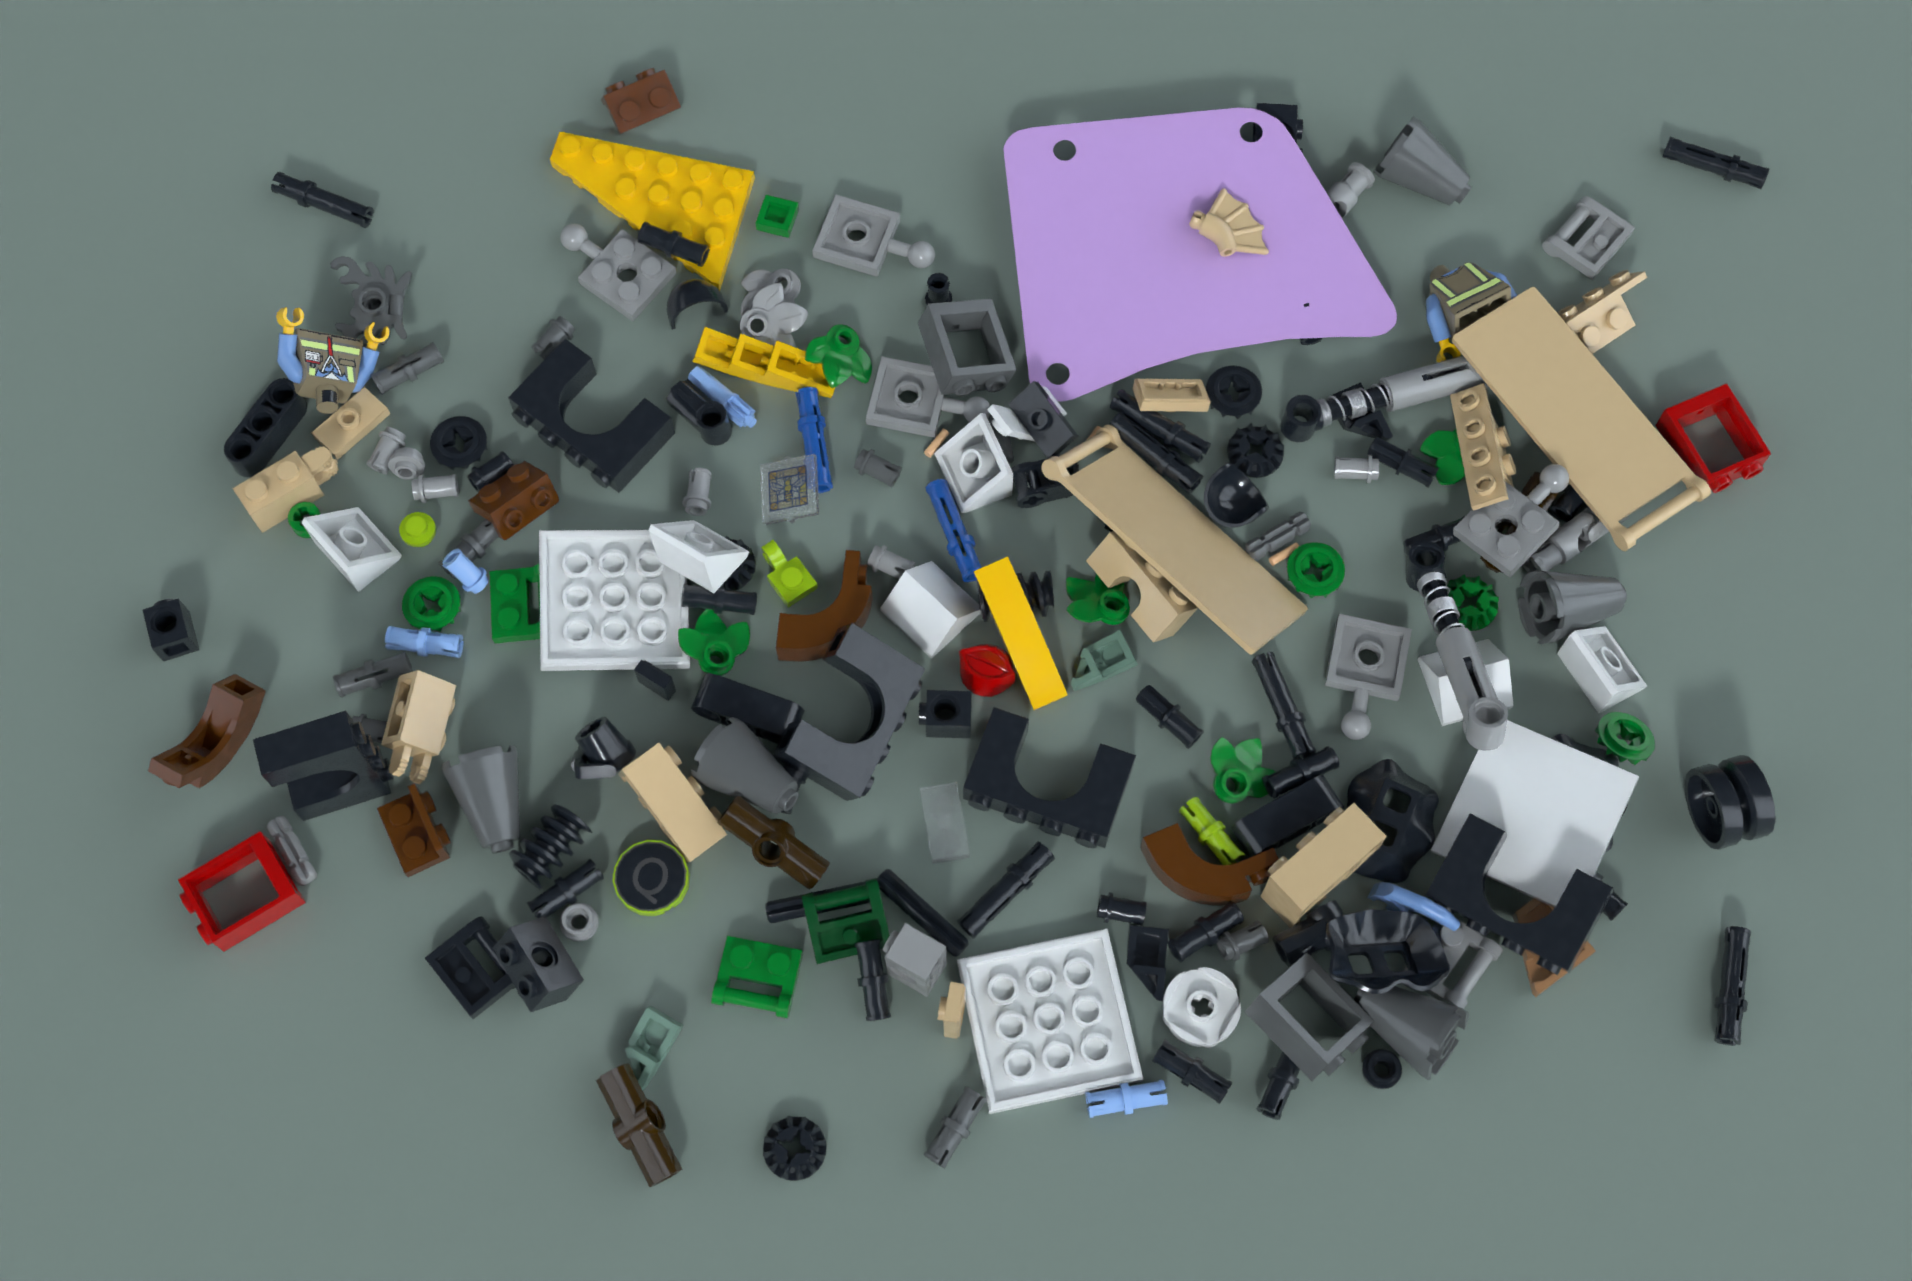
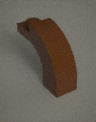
[776,550,873,662]
[148,674,266,789]
[1140,823,1279,906]

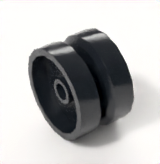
[1684,755,1776,850]

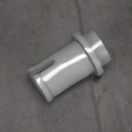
[366,427,406,475]
[1334,455,1379,483]
[682,468,712,516]
[412,474,459,503]
[867,545,916,579]

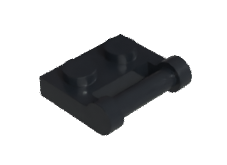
[425,916,516,1019]

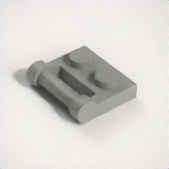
[1542,196,1635,280]
[1403,919,1503,1009]

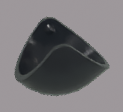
[666,279,728,330]
[1204,463,1269,528]

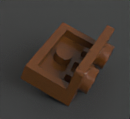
[601,67,681,135]
[468,460,559,540]

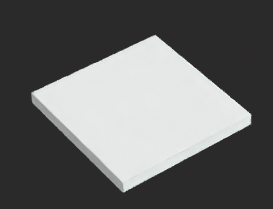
[539,530,690,671]
[1431,720,1639,908]
[957,929,1143,1114]

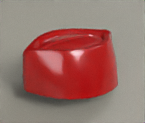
[959,644,1016,697]

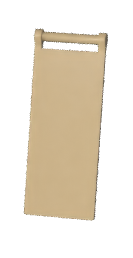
[1451,287,1711,551]
[1041,424,1308,655]

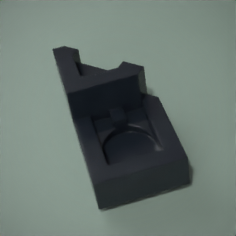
[1329,382,1393,441]
[1126,925,1169,1001]

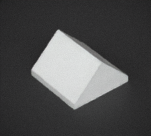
[934,413,1013,513]
[302,507,402,592]
[648,520,749,593]
[880,561,980,659]
[1557,626,1647,714]
[1418,639,1513,726]

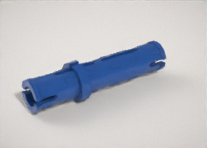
[795,387,833,493]
[925,479,982,582]

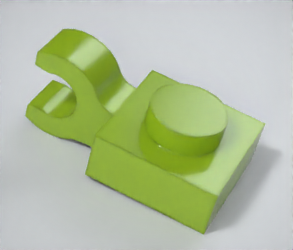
[761,540,818,608]

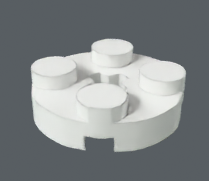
[1162,967,1241,1048]

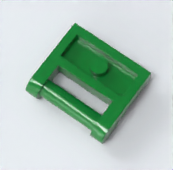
[489,564,540,644]
[711,936,803,1019]

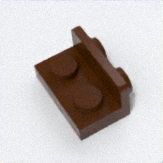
[377,783,451,877]

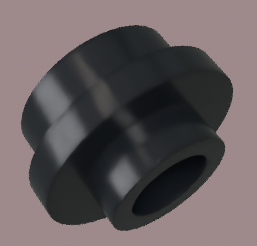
[1362,1049,1402,1089]

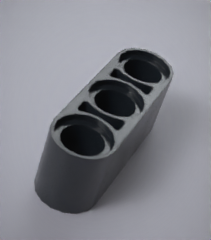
[224,378,307,477]
[691,673,805,744]
[1231,775,1344,858]

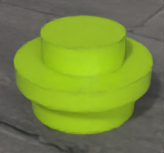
[399,512,436,547]

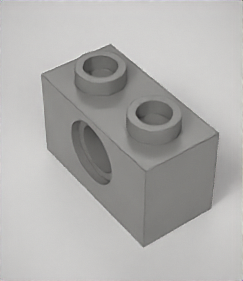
[883,923,947,997]

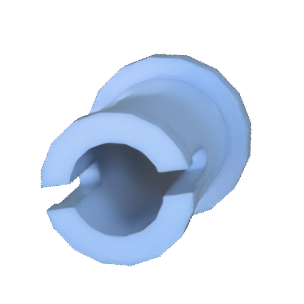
[442,548,489,594]

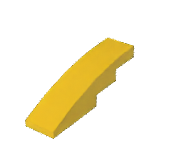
[692,327,835,398]
[974,556,1068,710]

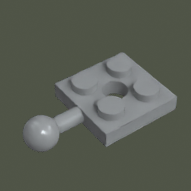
[812,195,935,277]
[560,223,676,322]
[866,357,991,438]
[1453,464,1569,578]
[1325,614,1412,740]

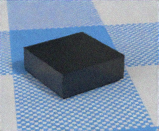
[634,659,676,701]

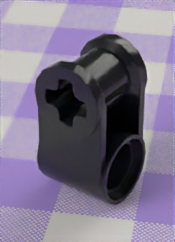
[1011,455,1079,508]

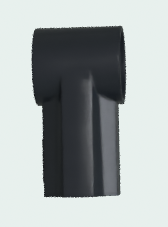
[666,379,732,446]
[1272,900,1345,967]

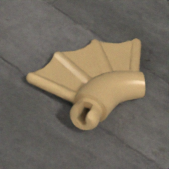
[1189,188,1269,257]

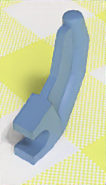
[1367,882,1460,931]

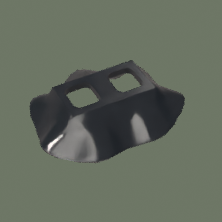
[1347,759,1439,883]
[1326,909,1450,994]

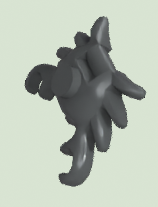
[330,256,412,347]

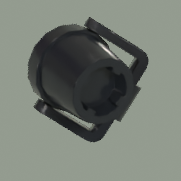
[571,717,637,779]

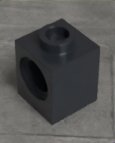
[142,598,199,661]
[919,690,972,738]

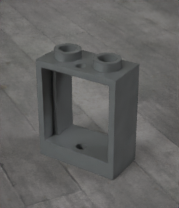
[918,298,1016,396]
[1245,953,1374,1081]

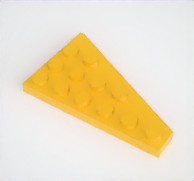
[550,131,755,291]

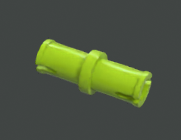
[1179,797,1245,865]

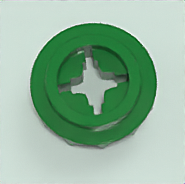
[1286,542,1345,598]
[1446,574,1499,631]
[402,576,461,632]
[1595,712,1655,765]

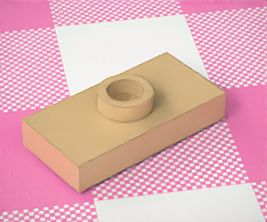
[1132,378,1210,412]
[311,387,391,460]
[937,982,966,1039]

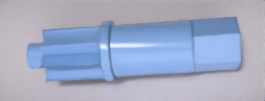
[688,366,757,428]

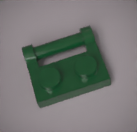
[801,878,890,964]

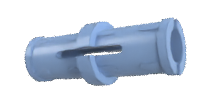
[385,626,464,658]
[1085,1079,1168,1118]

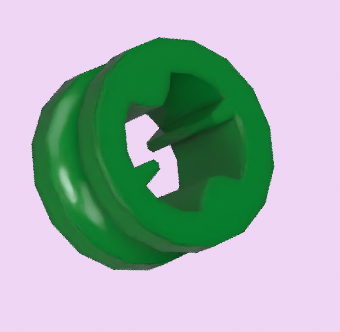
[288,502,321,538]

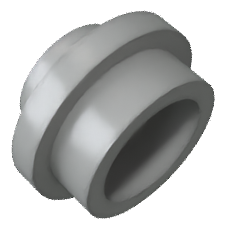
[388,447,425,480]
[560,903,599,942]

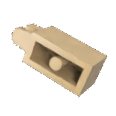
[232,446,339,533]
[381,670,456,785]

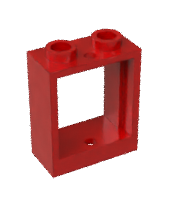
[1655,383,1771,493]
[178,831,306,952]

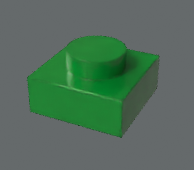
[755,195,799,238]

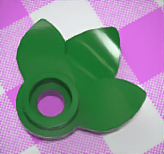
[805,324,872,388]
[1420,429,1465,485]
[1065,574,1130,625]
[678,609,750,676]
[1210,737,1276,804]

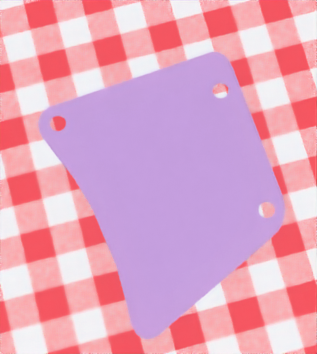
[1003,108,1397,402]

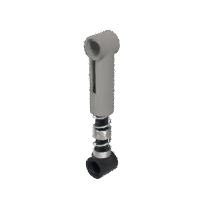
[1280,355,1489,442]
[1406,542,1508,751]

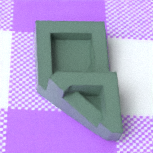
[1071,630,1138,691]
[625,1006,684,1091]

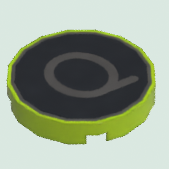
[613,840,690,916]

